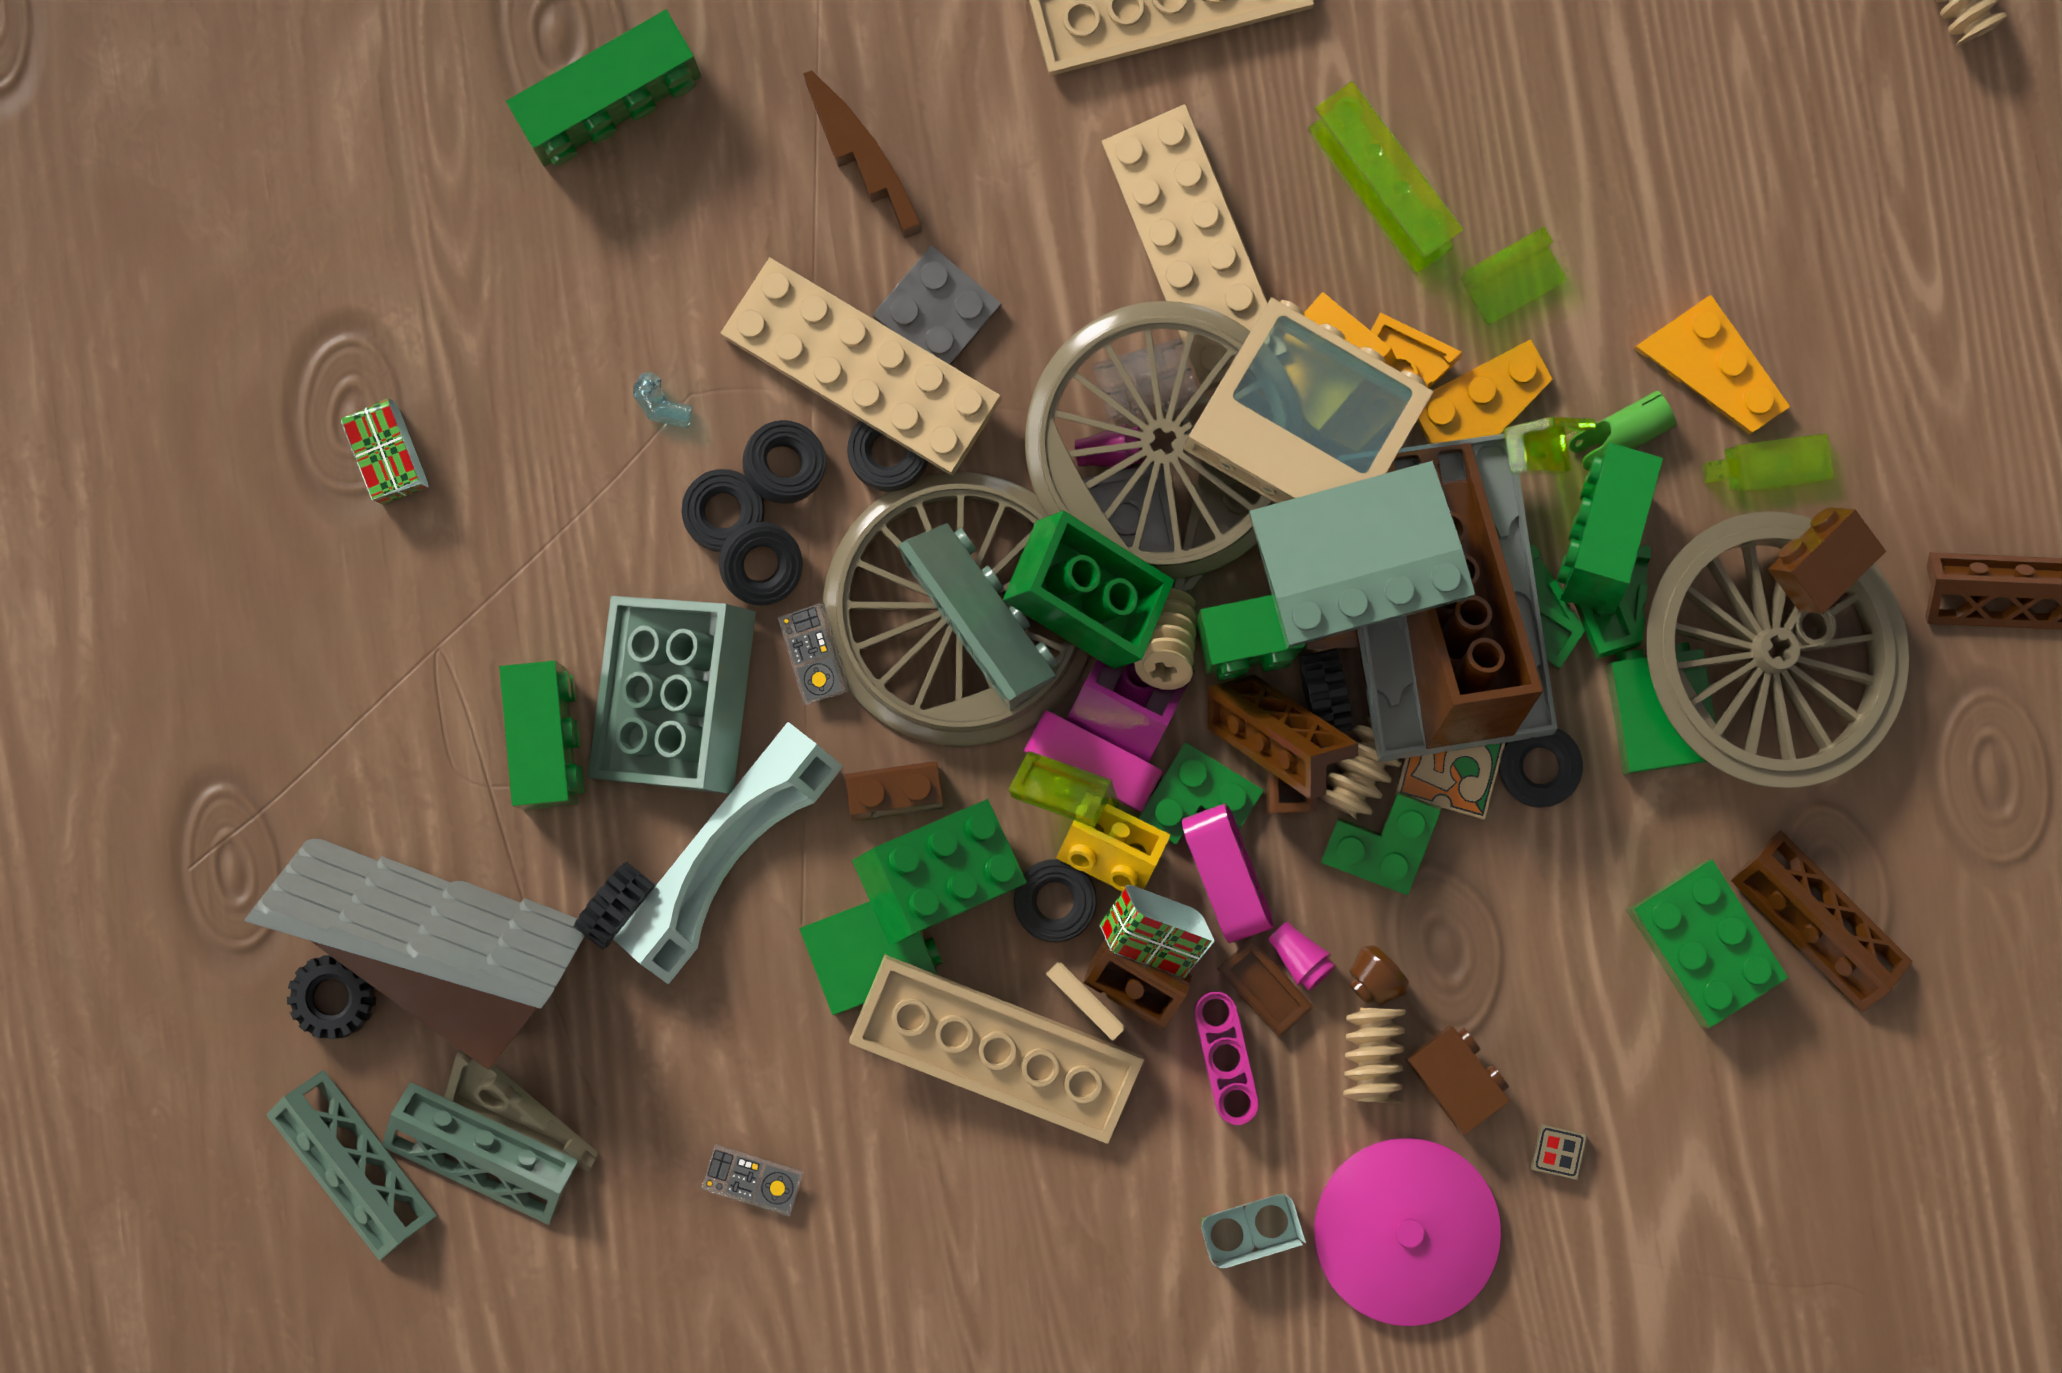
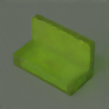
[1460,226,1566,324]
[1503,417,1596,475]
[1009,751,1120,827]

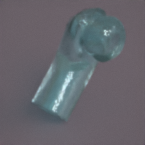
[633,372,693,428]

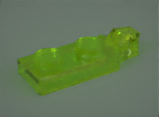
[1702,433,1834,492]

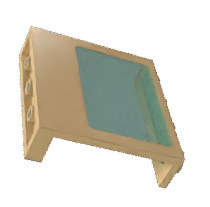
[1183,297,1434,503]

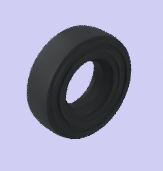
[742,420,826,504]
[847,420,929,492]
[681,469,765,552]
[719,522,803,606]
[1499,728,1583,808]
[1014,859,1097,943]

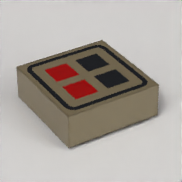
[1530,1124,1587,1180]

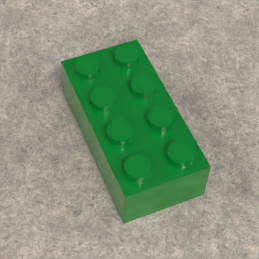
[506,9,701,167]

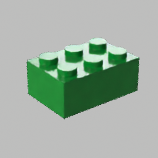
[1556,442,1663,615]
[1002,510,1174,669]
[1196,595,1305,681]
[499,660,585,810]
[851,799,1027,946]
[1626,859,1789,1028]

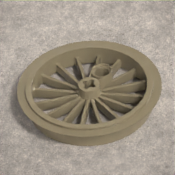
[1025,301,1303,579]
[823,472,1090,746]
[1646,512,1909,788]

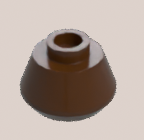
[1349,945,1409,1005]

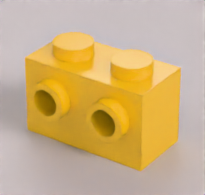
[1056,794,1170,891]

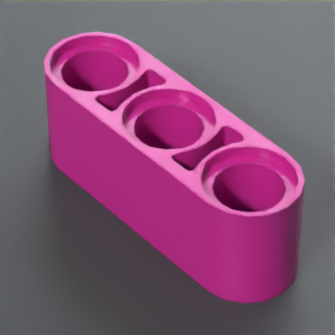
[1023,710,1163,813]
[1182,803,1274,943]
[1194,992,1258,1125]

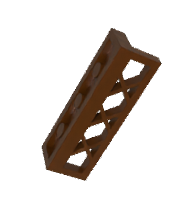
[1925,552,2062,630]
[1208,674,1359,799]
[1730,830,1913,1012]

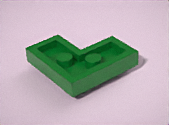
[1138,742,1264,845]
[1321,791,1441,896]

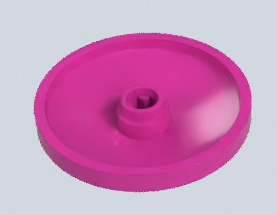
[1313,1138,1501,1326]

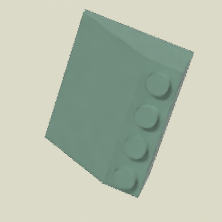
[1249,461,1475,648]
[898,523,1058,711]
[588,596,756,794]

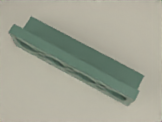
[266,1069,437,1261]
[382,1082,578,1225]

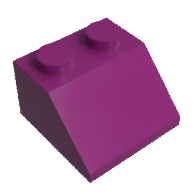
[1066,659,1195,762]

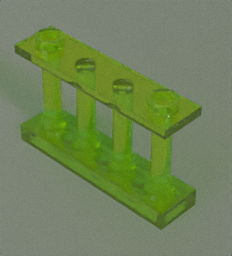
[1307,81,1464,276]

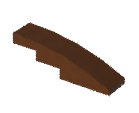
[803,70,921,238]

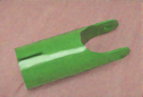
[1568,390,1677,471]

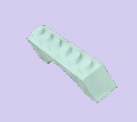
[613,722,844,984]

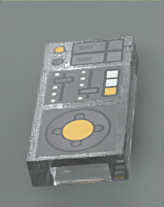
[778,604,851,705]
[701,1144,804,1217]

